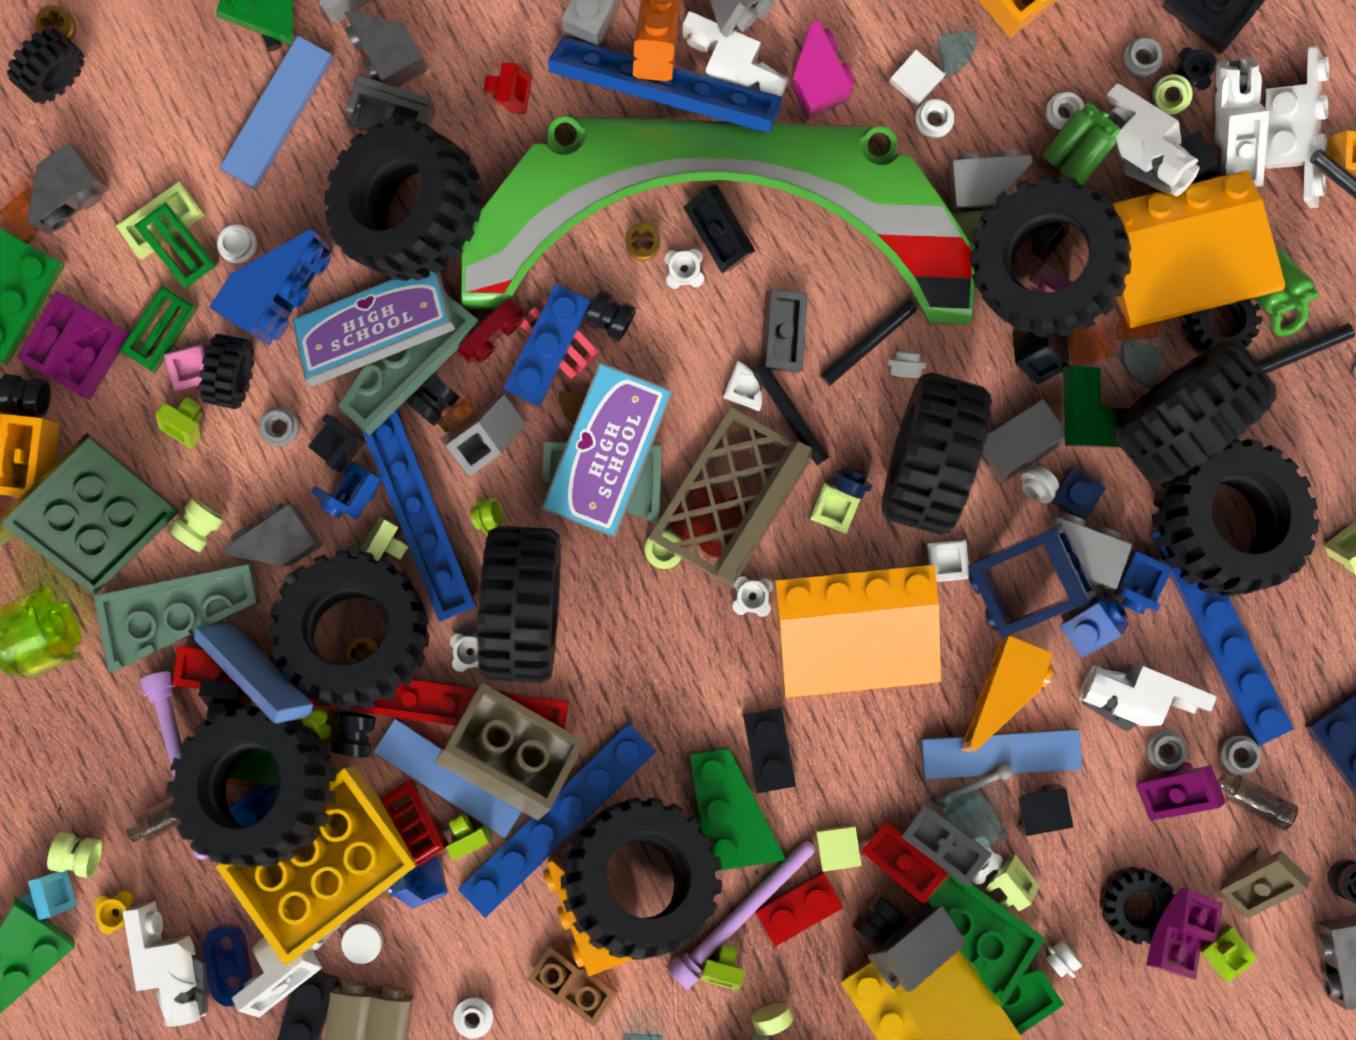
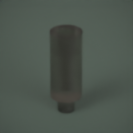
[1218,774,1298,831]
[126,797,181,842]

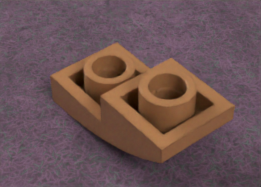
[527,946,619,1027]

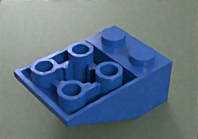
[209,229,332,346]

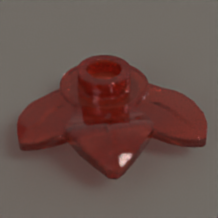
[672,485,749,558]

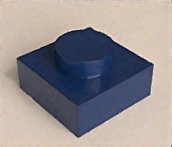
[1051,467,1106,521]

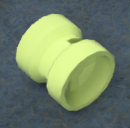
[168,497,224,552]
[47,831,103,879]

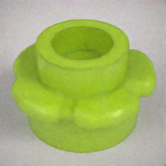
[470,497,503,535]

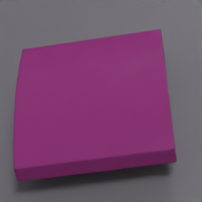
[16,291,130,400]
[1146,888,1223,980]

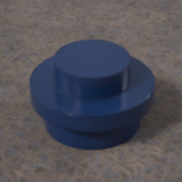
[834,466,873,499]

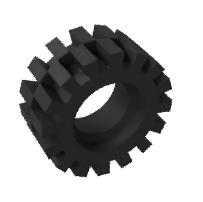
[7,27,85,104]
[1182,298,1262,352]
[199,333,254,409]
[1099,867,1175,945]

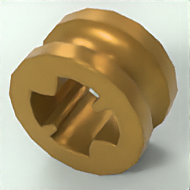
[35,5,76,40]
[625,223,661,261]
[345,637,380,665]

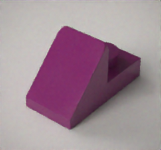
[1136,763,1226,821]

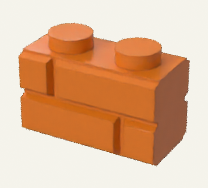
[633,0,681,81]

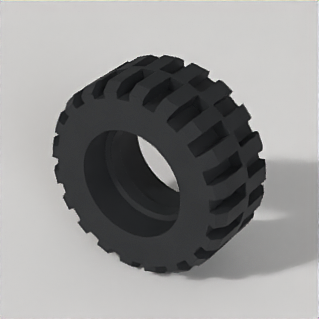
[324,118,482,281]
[969,175,1132,337]
[1113,339,1277,483]
[881,372,992,535]
[1152,438,1319,596]
[477,526,561,683]
[268,550,430,710]
[167,706,336,867]
[561,798,722,960]

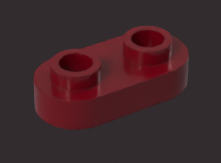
[457,298,524,363]

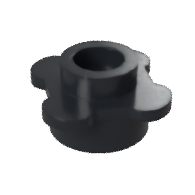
[1174,47,1217,91]

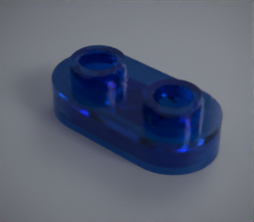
[203,924,253,1007]

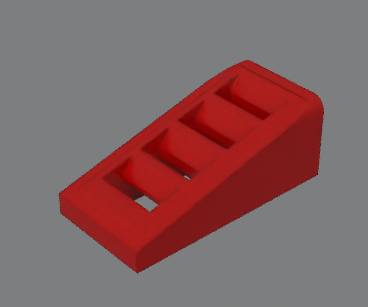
[380,779,449,869]

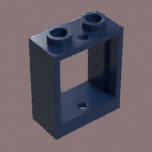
[968,523,1096,638]

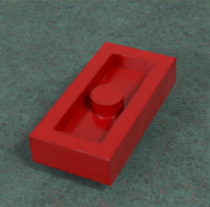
[861,821,949,906]
[756,871,844,947]

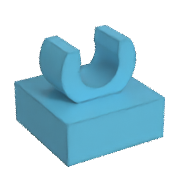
[21,870,77,920]

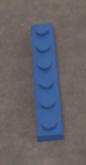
[548,37,783,133]
[361,409,477,622]
[1150,530,1294,746]
[458,723,656,918]

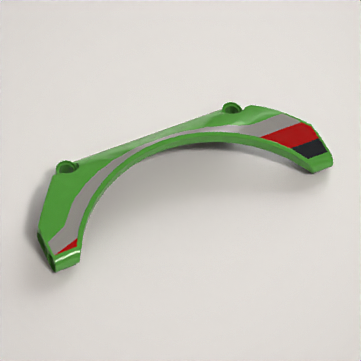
[462,116,975,325]

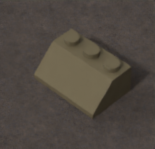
[435,682,585,820]

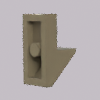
[1220,848,1311,918]

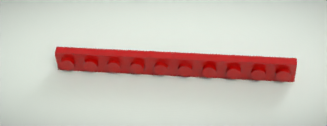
[172,646,569,729]

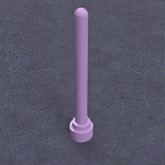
[140,671,208,860]
[666,841,815,990]

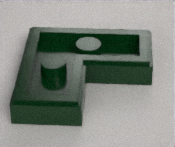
[1062,365,1128,449]

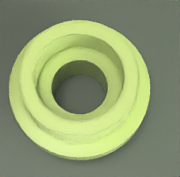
[1152,74,1193,114]

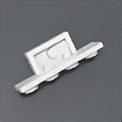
[1265,46,1330,208]

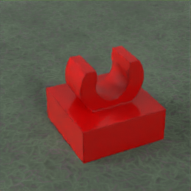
[483,63,532,114]

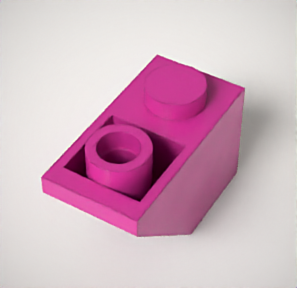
[791,19,855,120]

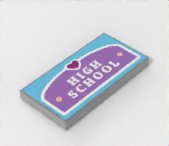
[292,271,456,387]
[541,362,673,538]

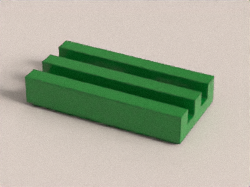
[134,202,217,289]
[119,286,198,373]

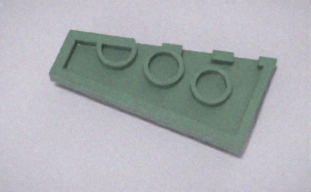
[338,294,480,436]
[94,564,260,673]

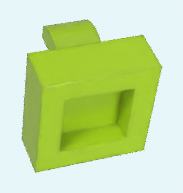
[155,397,203,450]
[446,812,493,861]
[1200,924,1258,984]
[699,944,746,991]

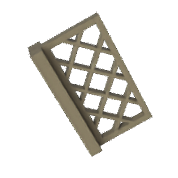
[649,407,812,590]

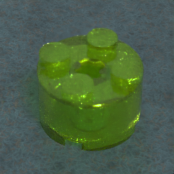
[0,587,82,679]

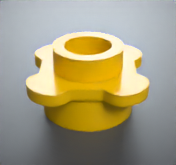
[94,890,134,935]

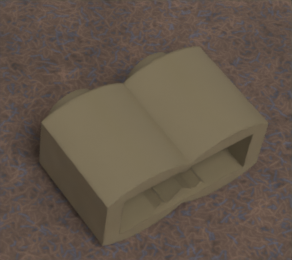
[324,981,414,1040]

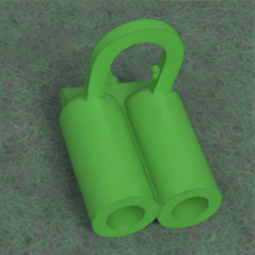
[1042,102,1121,185]
[1254,249,1319,336]

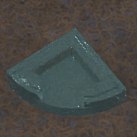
[937,30,977,78]
[1121,339,1163,388]

